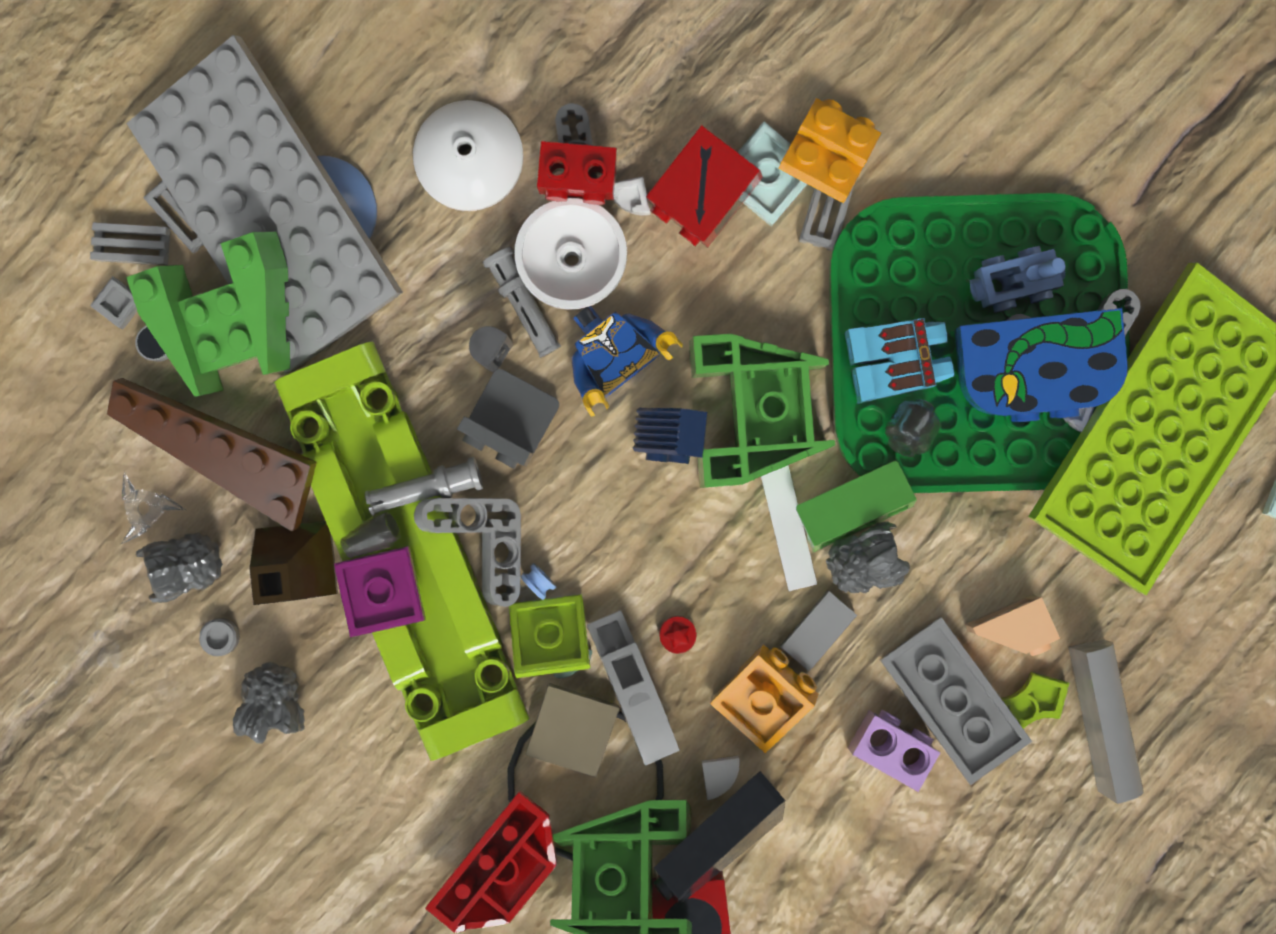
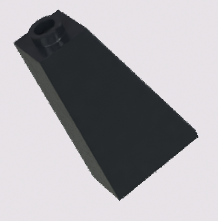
[653,771,786,906]

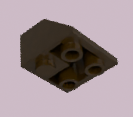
[249,521,338,605]

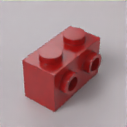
[537,141,617,205]

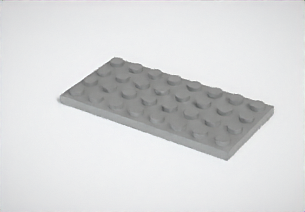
[126,35,403,374]

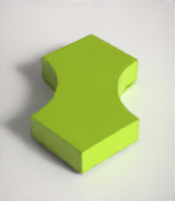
[1001,671,1070,729]

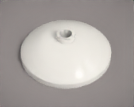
[413,100,523,211]
[514,198,627,309]

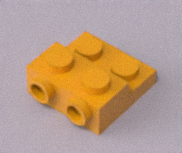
[778,98,881,203]
[710,644,819,753]

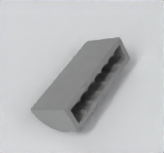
[1068,640,1144,804]

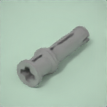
[482,247,561,358]
[365,457,483,515]

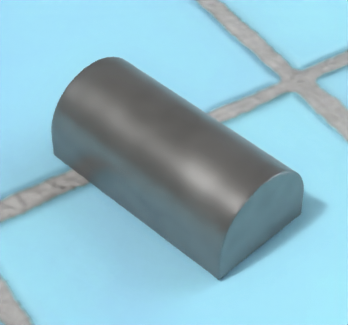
[469,326,513,373]

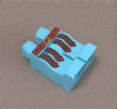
[845,318,954,404]

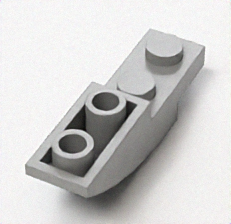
[587,610,680,766]

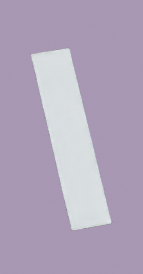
[761,465,817,591]

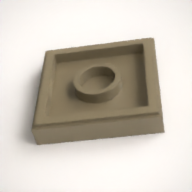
[526,683,619,777]

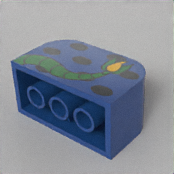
[954,308,1127,422]

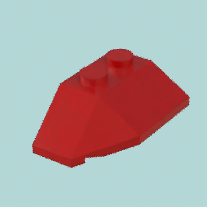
[425,791,558,933]

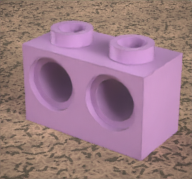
[848,710,940,792]

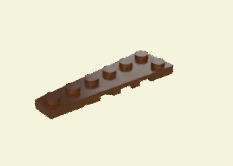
[107,378,317,531]

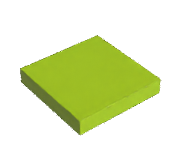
[509,594,591,678]

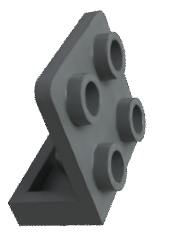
[457,369,560,469]

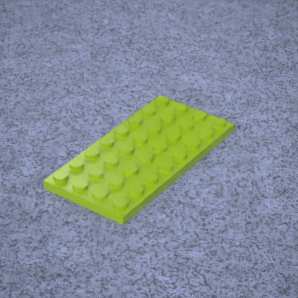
[1028,262,1276,596]

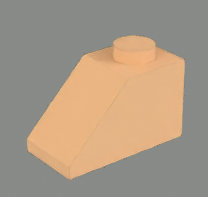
[965,595,1060,656]

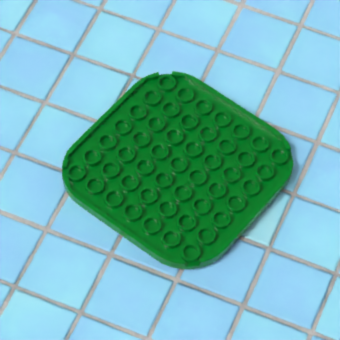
[829,193,1130,493]

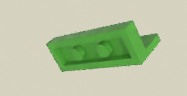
[796,461,917,553]

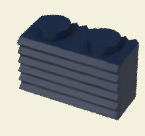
[632,408,708,464]

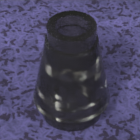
[341,512,401,558]

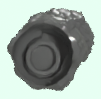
[826,522,910,593]
[136,532,223,603]
[233,662,305,744]

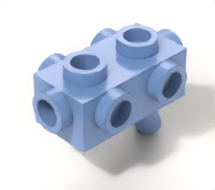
[970,246,1065,313]

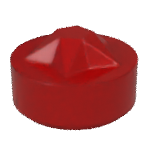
[659,616,697,654]

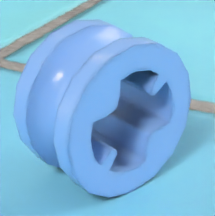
[520,563,556,600]

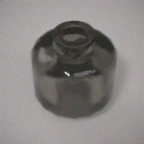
[885,399,942,457]

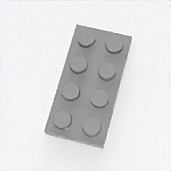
[880,617,1032,785]

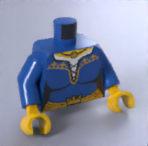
[571,306,683,417]

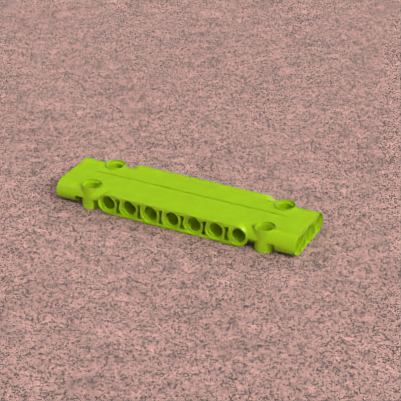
[274,342,530,761]

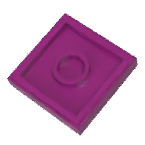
[334,546,426,638]

